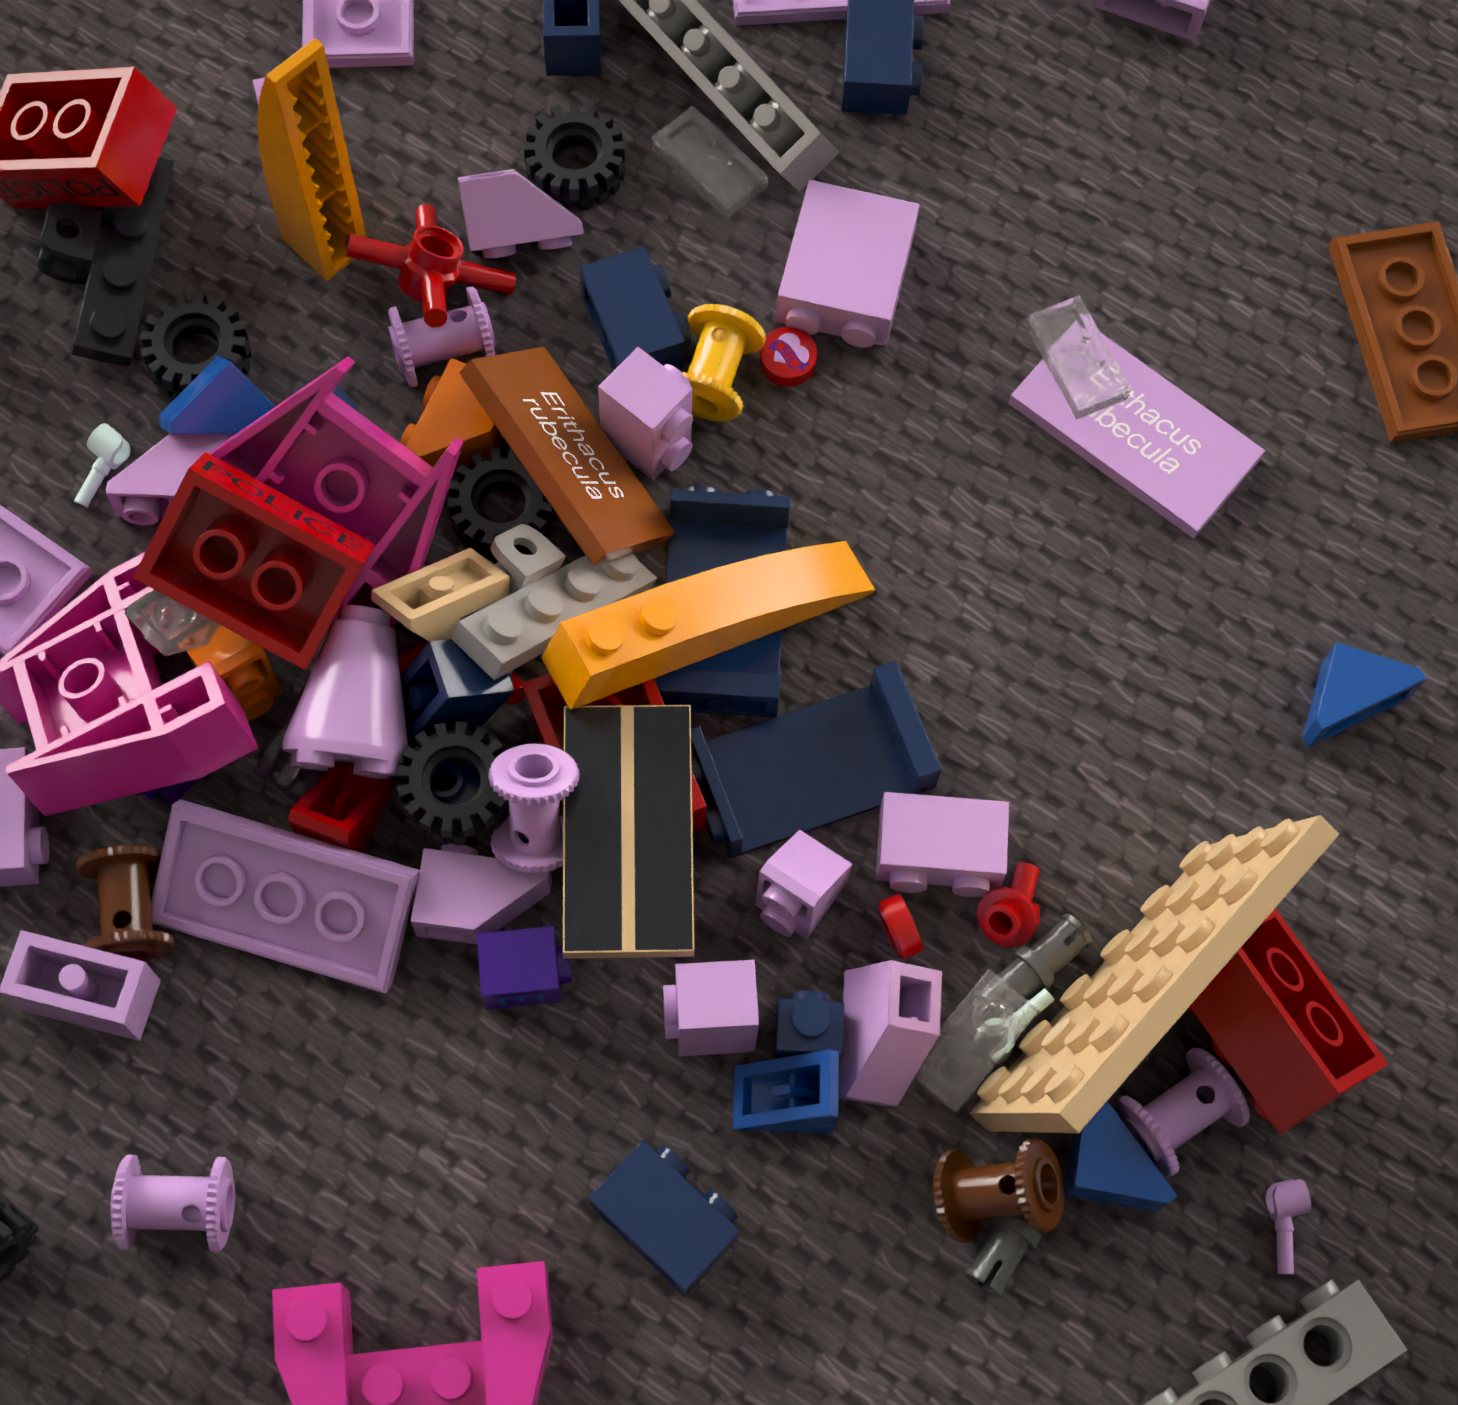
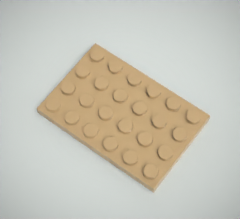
[969,815,1339,1133]

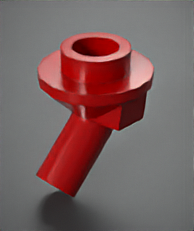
[977,862,1040,948]

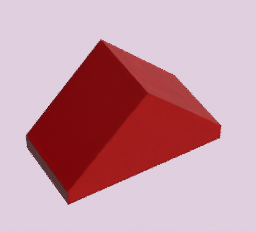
[288,762,395,853]

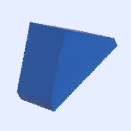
[159,356,275,434]
[1302,642,1427,748]
[733,1049,839,1133]
[1065,1101,1177,1212]

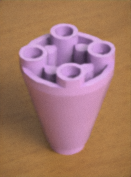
[282,605,408,779]

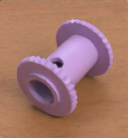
[388,287,496,387]
[488,744,579,873]
[1116,1047,1250,1176]
[110,1155,235,1252]

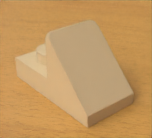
[372,548,510,641]

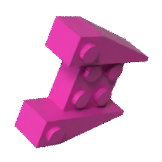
[165,356,463,628]
[0,552,258,816]
[272,1261,553,1405]

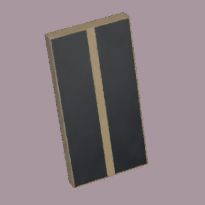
[563,705,694,959]

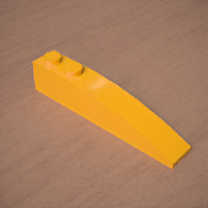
[257,38,367,281]
[541,541,875,710]

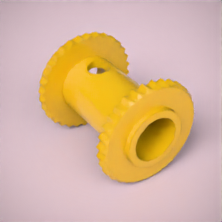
[683,304,766,422]

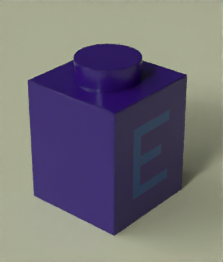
[477,926,572,1010]

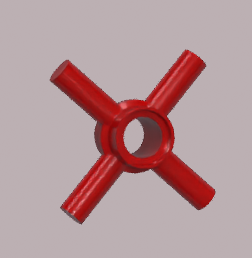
[343,204,516,327]

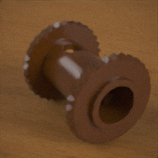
[76,845,174,961]
[933,1138,1065,1243]

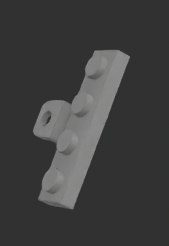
[451,524,657,680]

